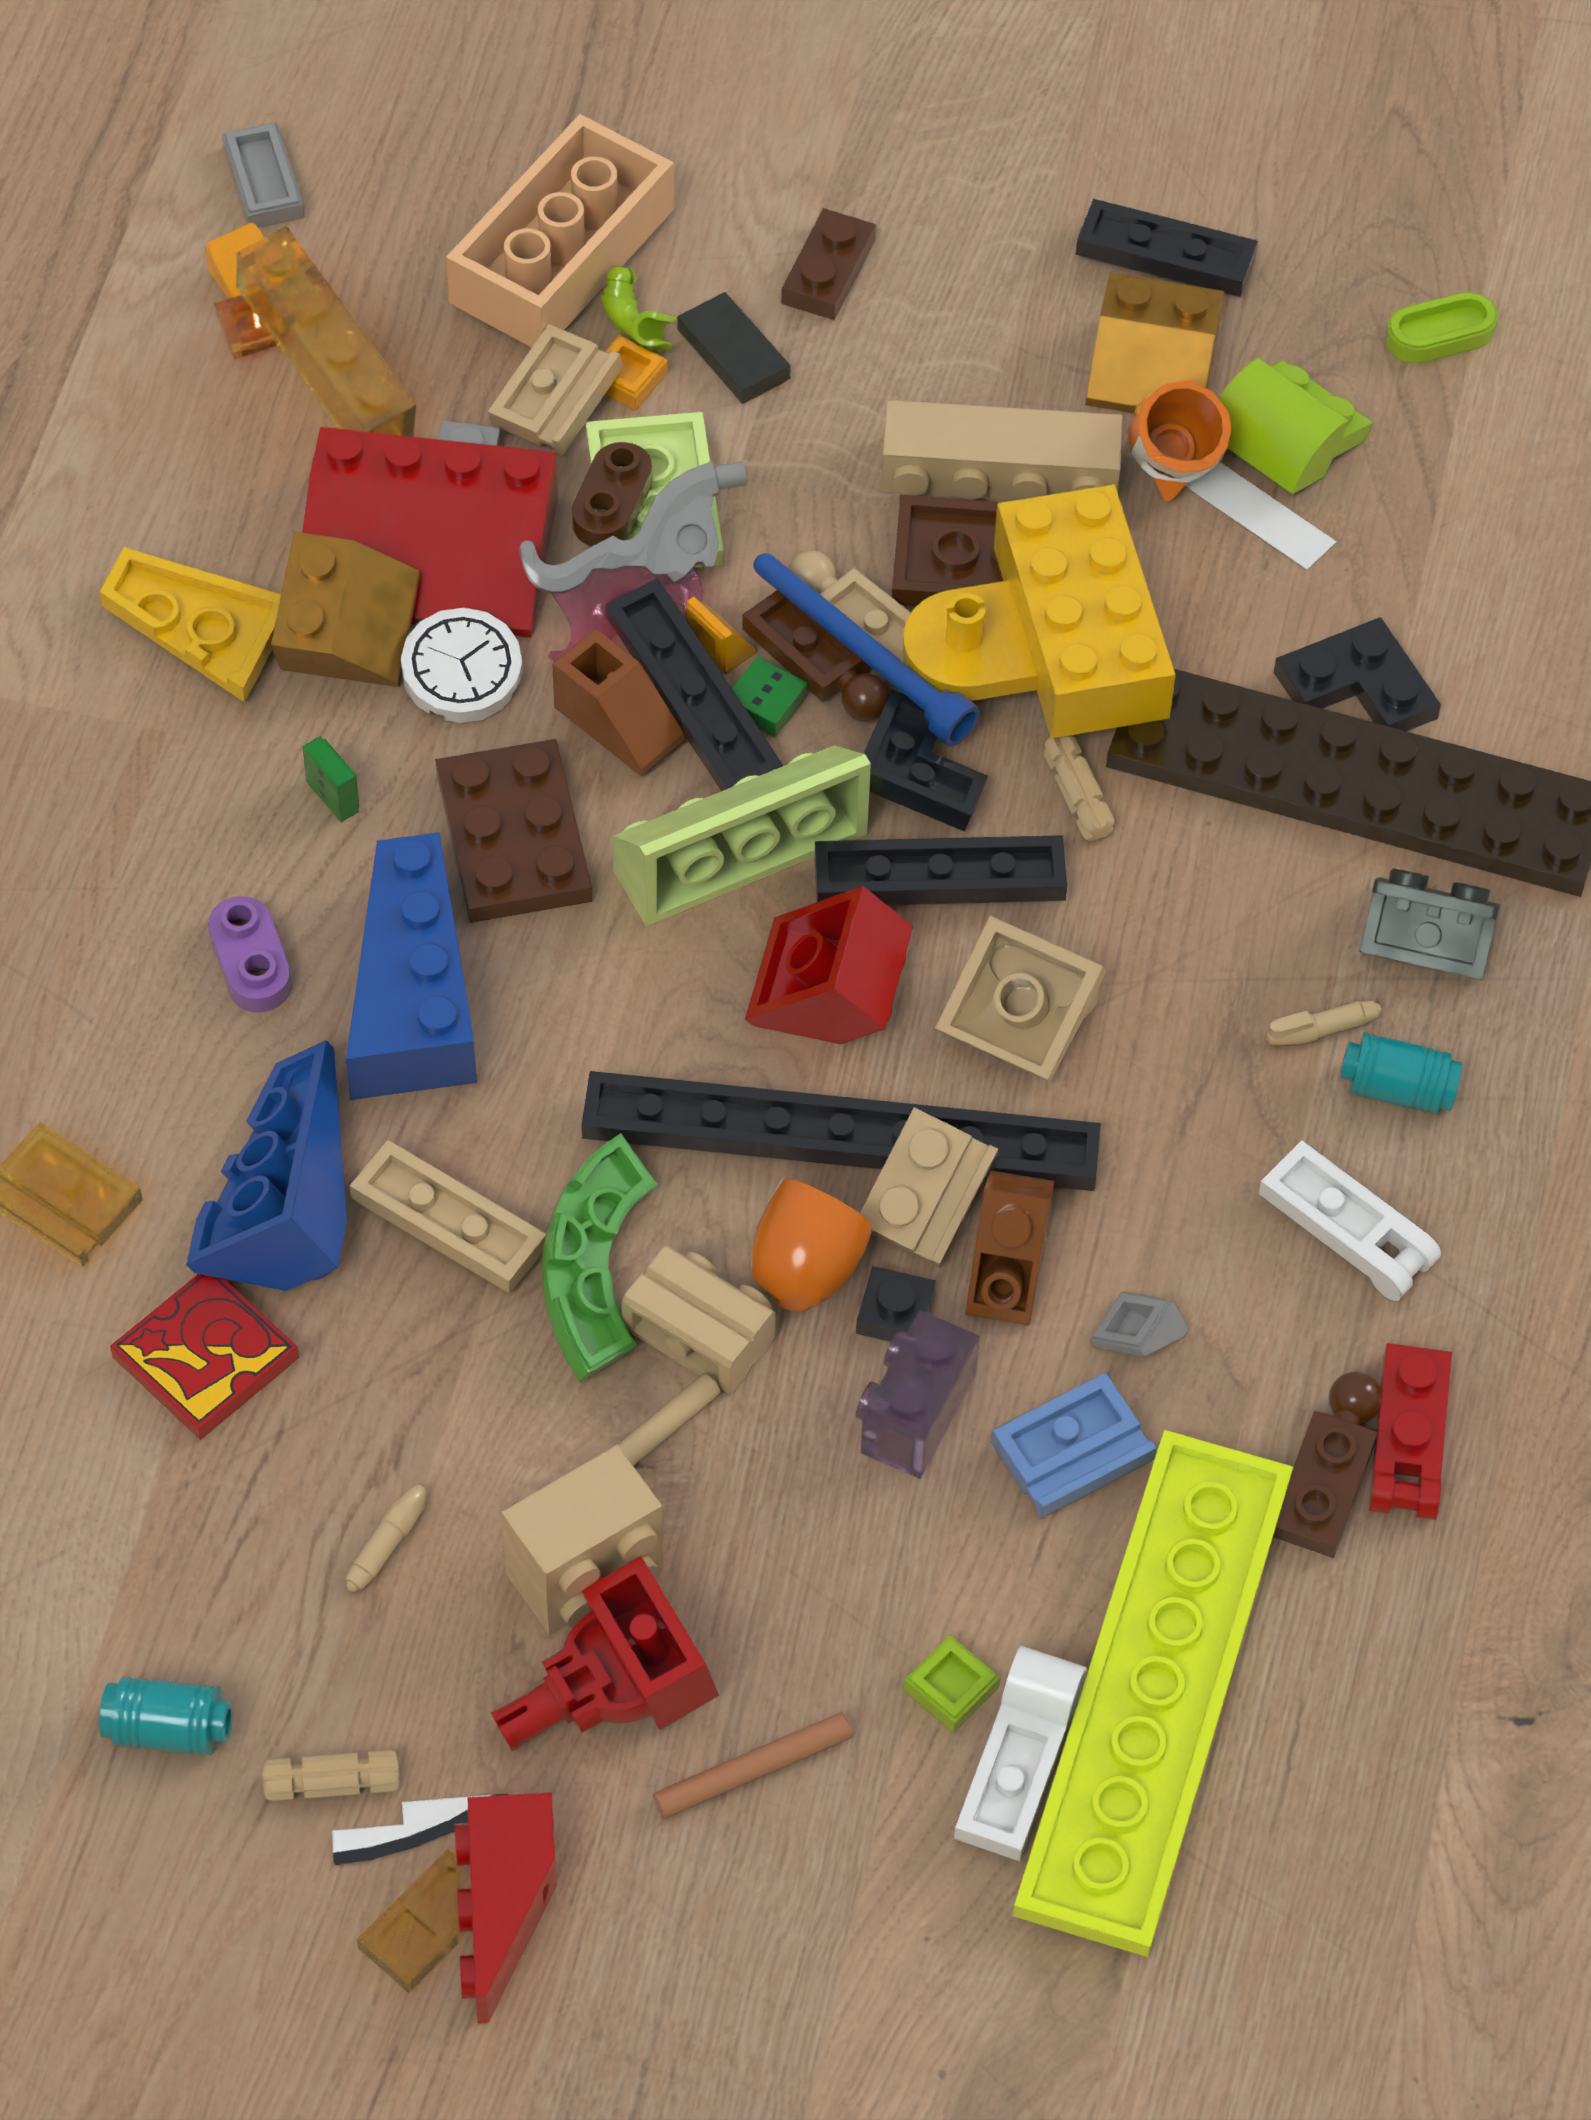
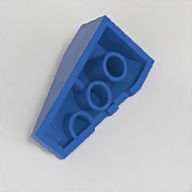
[186,1040,347,1291]

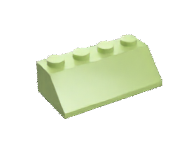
[612,745,871,926]

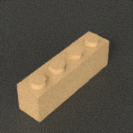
[881,400,1123,501]

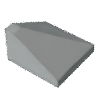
[1089,1292,1189,1357]

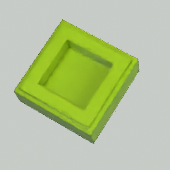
[903,1635,1001,1733]

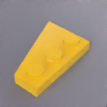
[99,547,281,703]

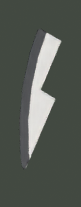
[332,1793,509,1865]

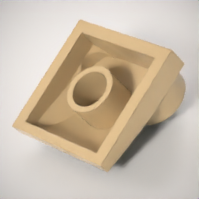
[935,916,1106,1082]

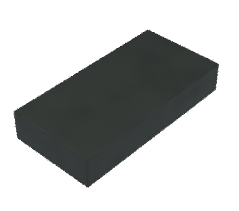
[677,292,791,404]

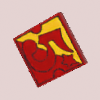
[110,1274,299,1440]

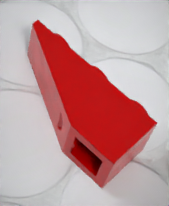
[455,1792,557,2023]

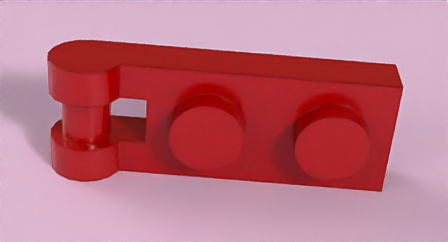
[1369,1343,1452,1520]

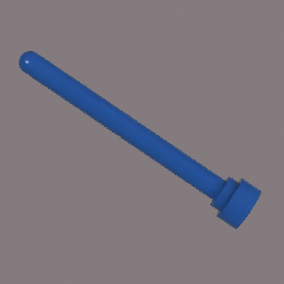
[753,553,980,747]

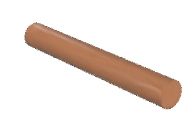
[653,1712,853,1819]

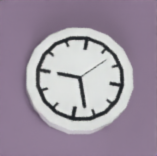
[401,608,522,723]

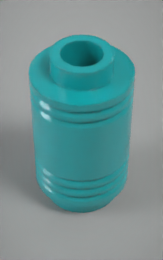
[1339,1032,1463,1115]
[99,1676,233,1756]

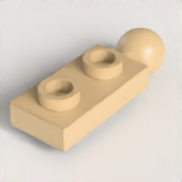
[789,550,911,662]

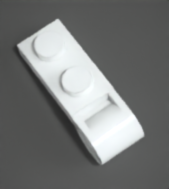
[954,1645,1087,1861]

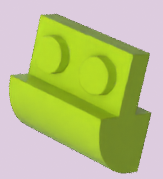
[1219,358,1373,494]

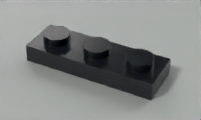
[1076,198,1258,297]

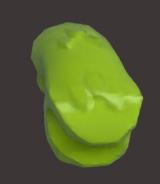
[599,266,676,352]

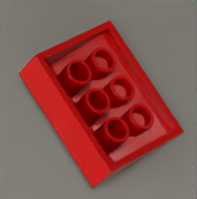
[302,427,558,638]

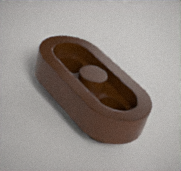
[572,442,652,547]

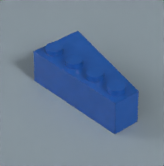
[346,832,477,1100]

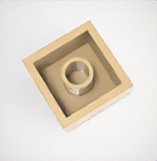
[501,1445,663,1635]

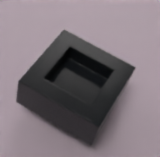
[856,1266,936,1349]

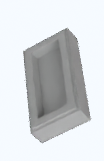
[222,122,305,227]

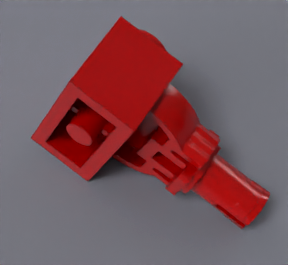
[490,1556,719,1751]

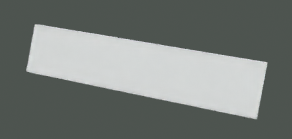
[1185,462,1337,570]

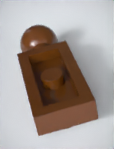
[742,591,890,722]
[1274,1372,1382,1558]

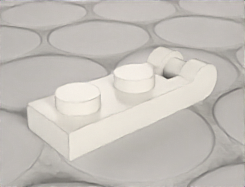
[1259,1140,1441,1301]

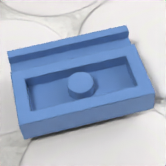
[991,1372,1157,1518]

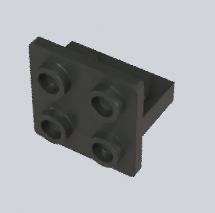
[1359,868,1500,980]

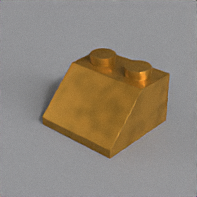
[1085,272,1224,413]
[271,532,421,687]

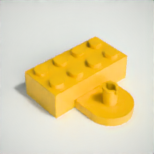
[902,484,1176,739]

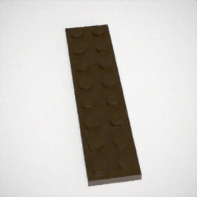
[1106,669,1591,897]

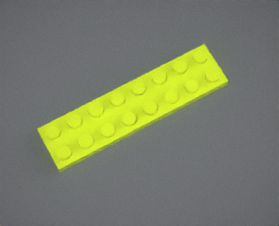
[1013,1430,1293,1957]

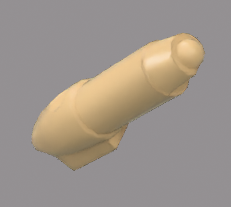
[1266,1000,1382,1046]
[345,1484,427,1592]

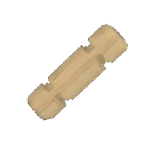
[1044,735,1115,842]
[262,1750,400,1801]

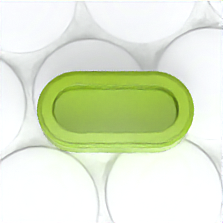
[1385,292,1498,363]

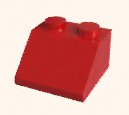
[745,886,913,1044]

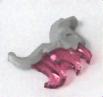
[519,461,747,662]

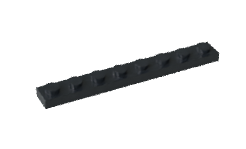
[581,1071,1101,1191]

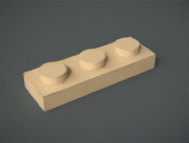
[349,1140,546,1294]

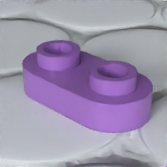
[209,896,291,1012]

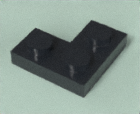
[1273,617,1441,731]
[863,690,988,832]

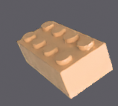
[446,114,674,348]

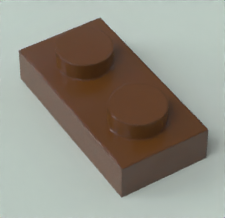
[781,208,876,320]

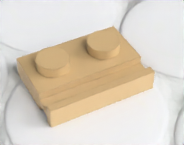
[487,323,623,456]
[860,1107,998,1268]

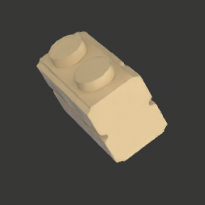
[621,1246,776,1394]

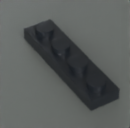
[605,578,783,791]
[814,835,1067,905]

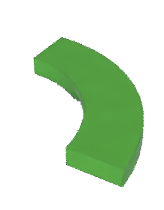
[542,1134,658,1382]

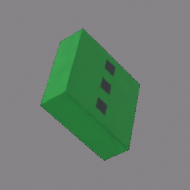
[732,656,808,737]
[302,736,359,822]

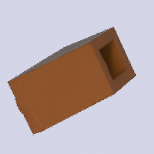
[552,628,684,776]
[965,1170,1055,1325]

